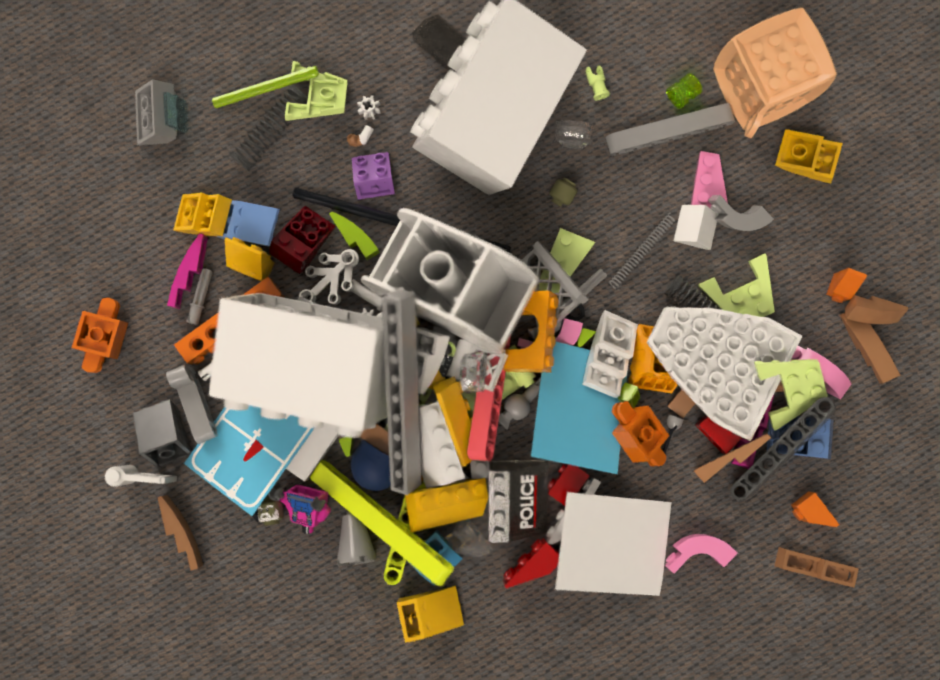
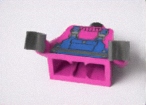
[269,485,331,534]

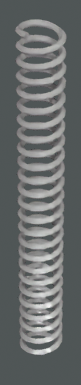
[609,213,675,289]

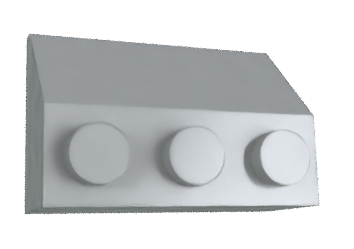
[135,79,177,145]

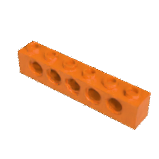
[174,277,285,365]

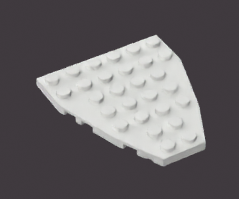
[646,307,802,441]

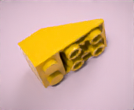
[224,237,275,281]
[397,586,464,643]

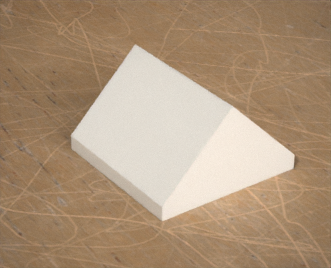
[673,205,719,250]

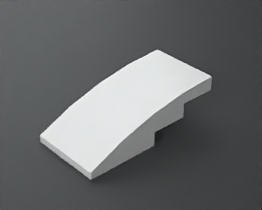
[582,310,638,398]

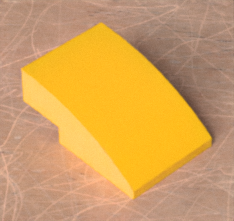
[775,129,843,184]
[174,193,232,236]

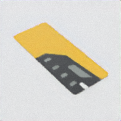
[428,354,453,390]

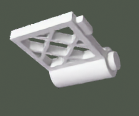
[446,339,508,392]
[105,465,177,487]

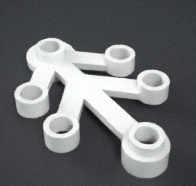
[299,249,359,305]

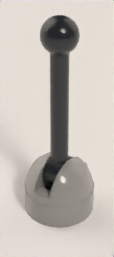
[663,415,684,453]

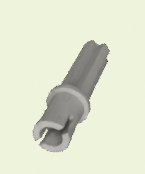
[186,269,212,325]

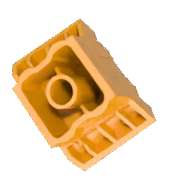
[628,324,677,393]

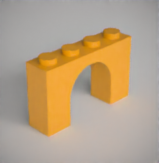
[502,291,559,373]

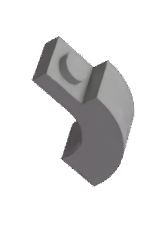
[708,195,774,231]

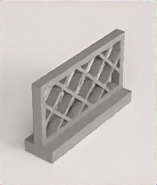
[521,241,589,324]

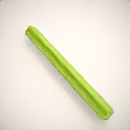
[212,66,319,108]

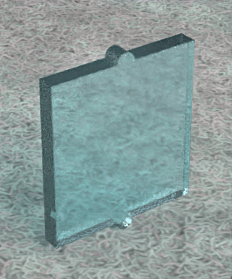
[163,92,188,133]

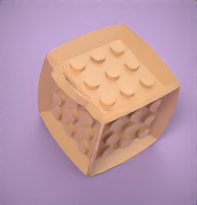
[713,7,837,138]

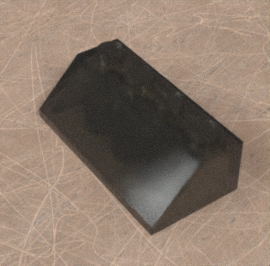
[412,14,467,72]

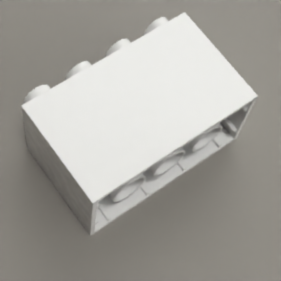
[410,0,587,195]
[209,293,388,437]

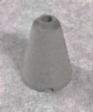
[337,511,377,566]

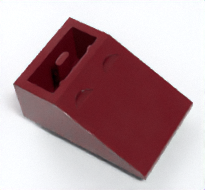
[269,206,336,274]

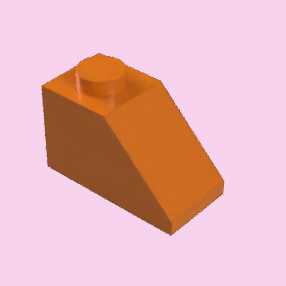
[826,268,867,303]
[791,491,839,527]

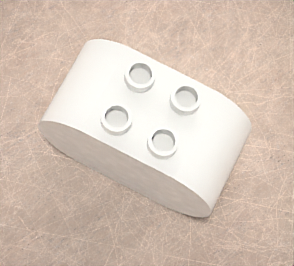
[361,208,539,354]

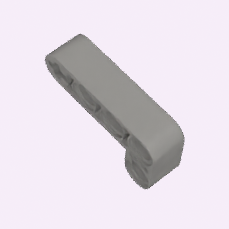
[166,365,218,444]

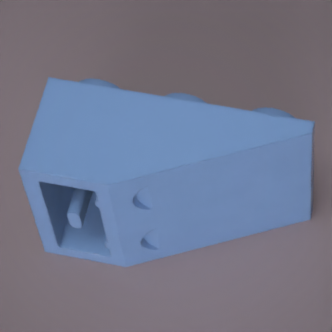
[216,200,280,247]
[767,416,834,459]

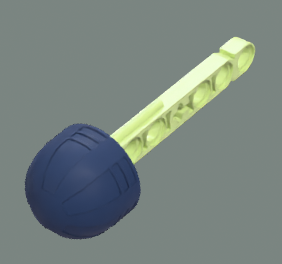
[351,341,456,491]

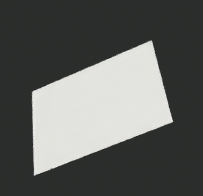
[555,492,671,596]

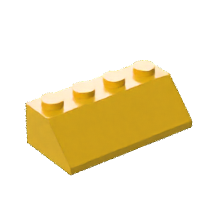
[432,376,473,467]
[405,478,489,532]

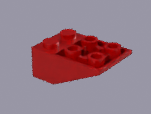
[503,538,560,588]

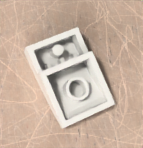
[416,327,450,394]

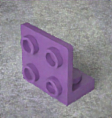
[352,152,395,200]

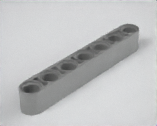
[605,103,735,156]

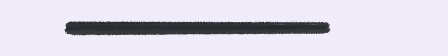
[292,188,511,254]

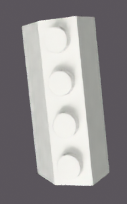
[419,400,465,488]

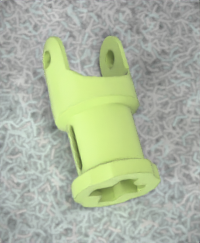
[586,66,610,101]

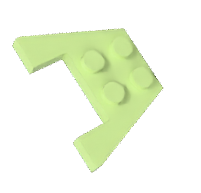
[285,61,347,121]
[698,254,775,317]
[754,359,828,431]

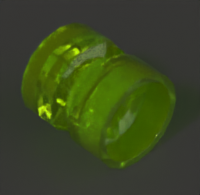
[666,73,703,109]

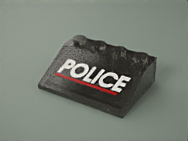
[488,460,549,543]

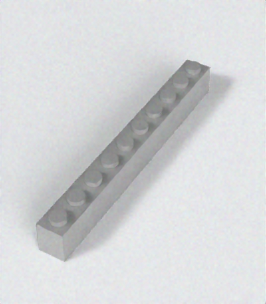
[382,290,421,495]

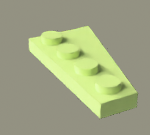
[539,228,595,293]

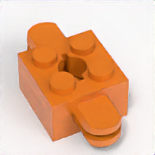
[72,298,128,373]
[612,401,670,467]

